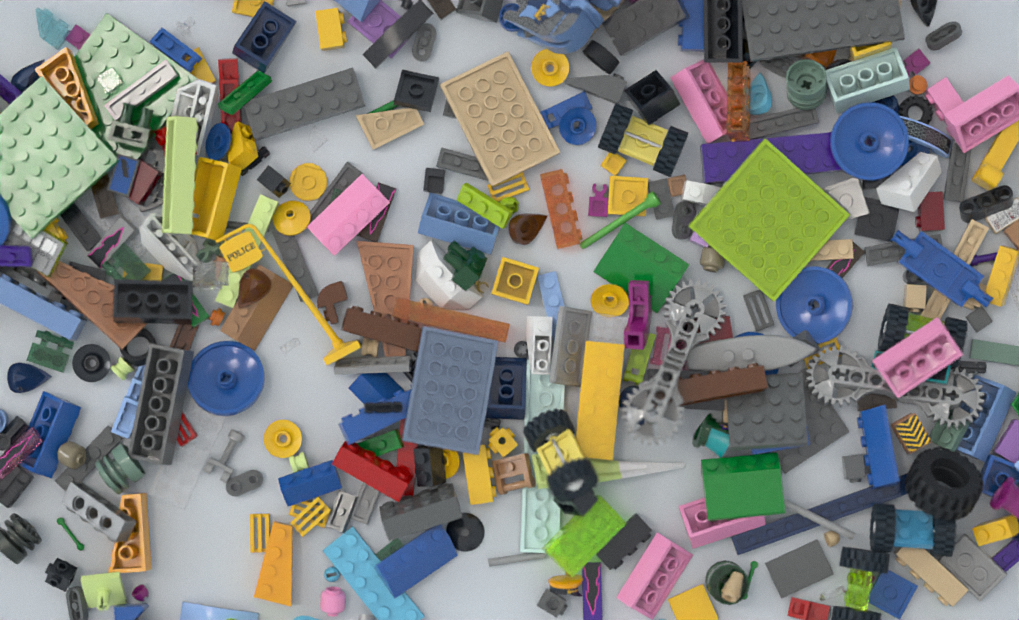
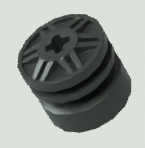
[0,513,42,565]

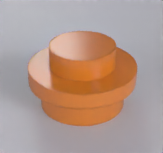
[909,75,927,95]
[208,308,225,326]

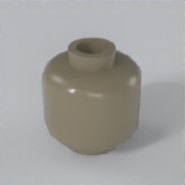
[700,246,725,273]
[57,441,86,469]

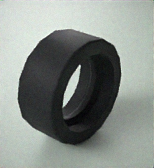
[583,40,620,74]
[120,328,157,366]

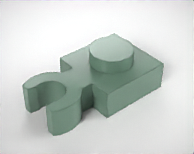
[196,239,228,265]

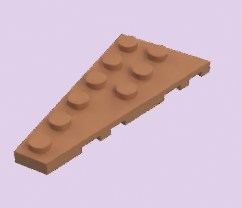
[356,241,414,357]
[37,260,148,350]

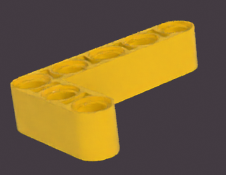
[971,120,1019,191]

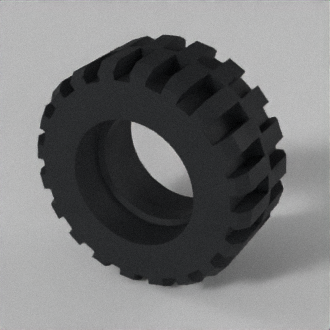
[905,448,984,521]

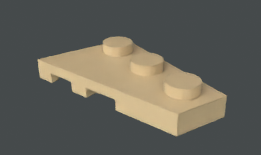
[356,108,424,150]

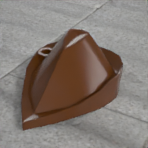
[508,213,547,245]
[238,268,272,309]

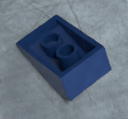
[232,1,297,74]
[486,357,527,420]

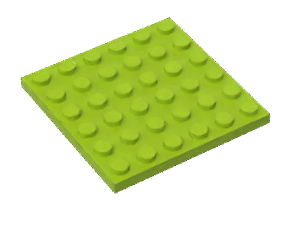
[688,138,850,302]

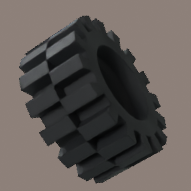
[898,95,933,125]

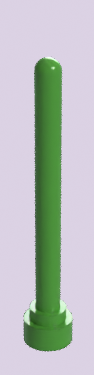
[580,191,661,249]

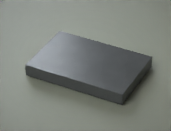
[765,539,834,599]

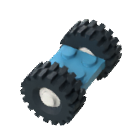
[869,503,957,557]

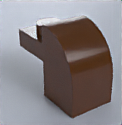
[317,281,348,325]

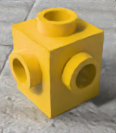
[488,427,518,457]

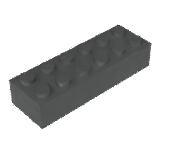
[244,67,365,141]
[128,343,194,465]

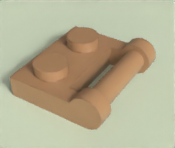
[492,453,536,495]

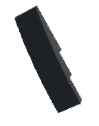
[362,0,434,69]

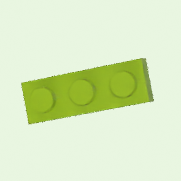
[457,182,513,229]

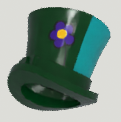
[692,413,730,458]

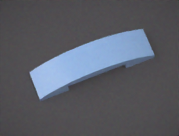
[180,601,259,620]

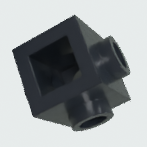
[45,558,78,592]

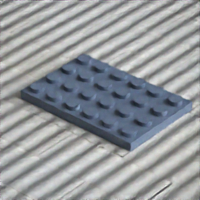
[402,326,499,455]

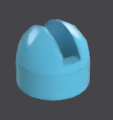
[324,567,340,582]

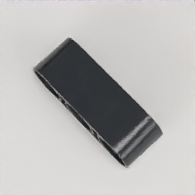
[959,185,1014,223]

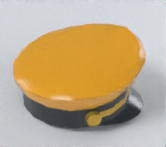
[548,574,583,597]

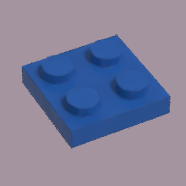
[865,570,918,620]

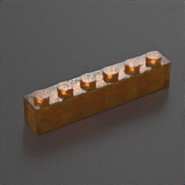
[392,297,510,343]

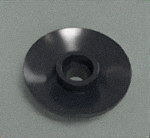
[72,344,111,382]
[446,513,485,552]

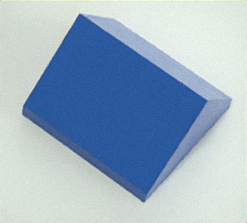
[348,373,402,404]
[114,603,149,620]

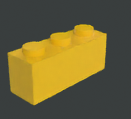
[985,245,1019,307]
[463,444,497,505]

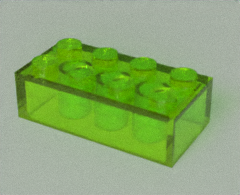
[541,495,627,577]

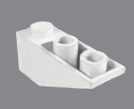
[526,316,552,375]

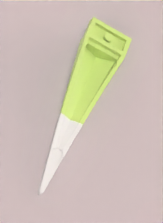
[532,454,686,489]

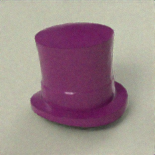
[990,476,1019,519]

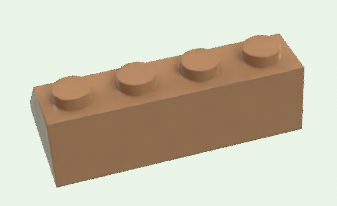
[220,265,293,350]

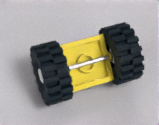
[597,103,689,177]
[523,409,599,502]

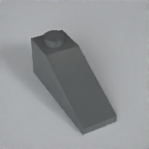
[565,74,627,104]

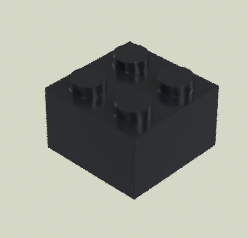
[624,70,681,125]

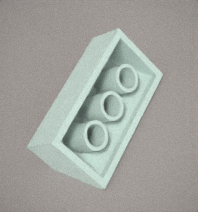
[825,47,910,114]

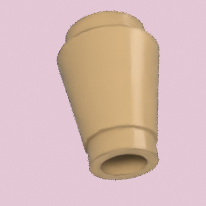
[722,572,744,602]

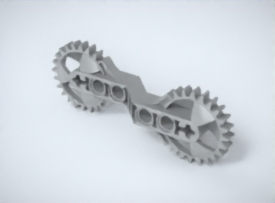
[621,279,726,446]
[806,345,985,429]

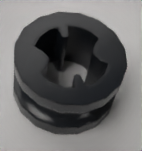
[514,341,528,358]

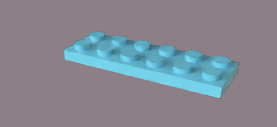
[323,526,425,620]

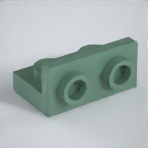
[929,410,970,452]

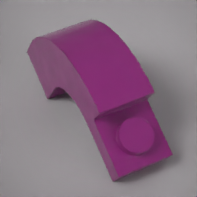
[624,280,652,350]

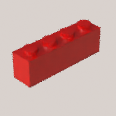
[332,440,413,502]

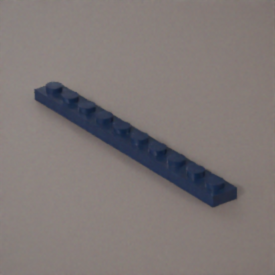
[731,473,908,555]

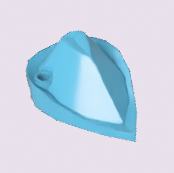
[742,72,772,115]

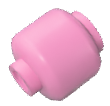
[320,586,346,617]

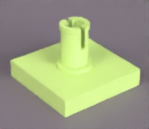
[81,572,127,611]

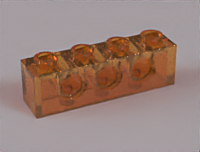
[727,61,751,142]
[540,169,583,250]

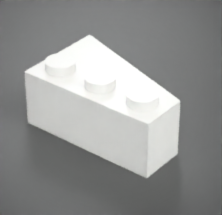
[876,152,942,212]

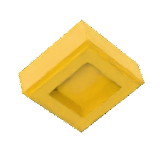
[600,152,627,176]

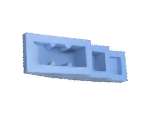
[111,365,145,439]

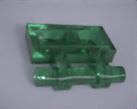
[101,243,151,280]
[26,330,74,373]

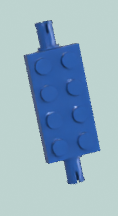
[891,230,993,308]

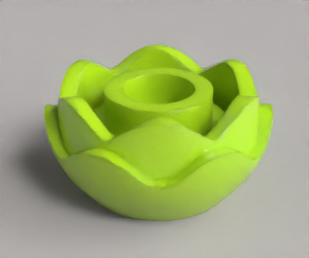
[499,197,519,218]

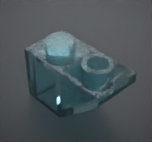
[35,7,70,50]

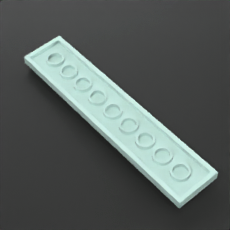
[520,360,565,554]

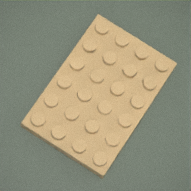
[440,51,560,187]

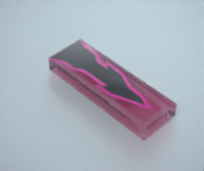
[0,427,43,480]

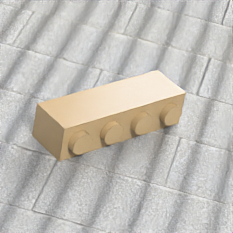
[894,547,968,607]

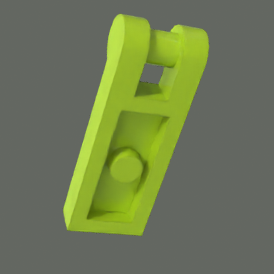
[622,333,656,386]

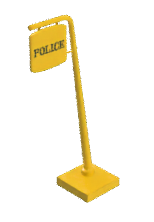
[215,224,362,366]

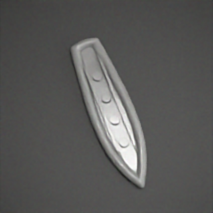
[686,335,816,372]

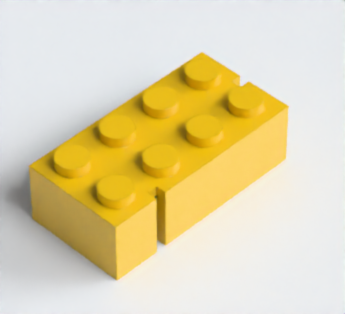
[191,157,242,242]

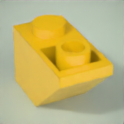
[227,121,258,169]

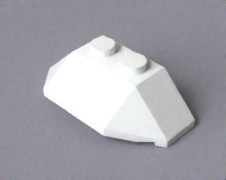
[171,79,218,156]
[140,213,202,281]
[415,240,483,309]

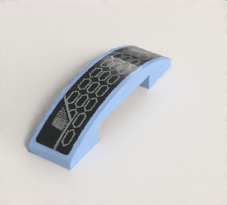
[900,116,952,158]

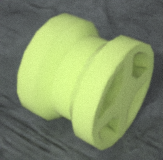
[110,357,135,381]
[289,452,309,473]

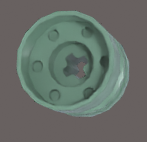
[786,59,827,110]
[95,443,146,495]

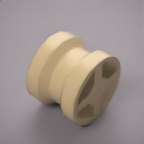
[361,337,379,357]

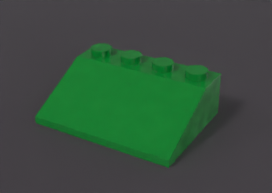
[593,223,690,313]
[701,452,785,521]

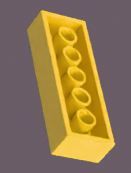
[575,341,624,460]

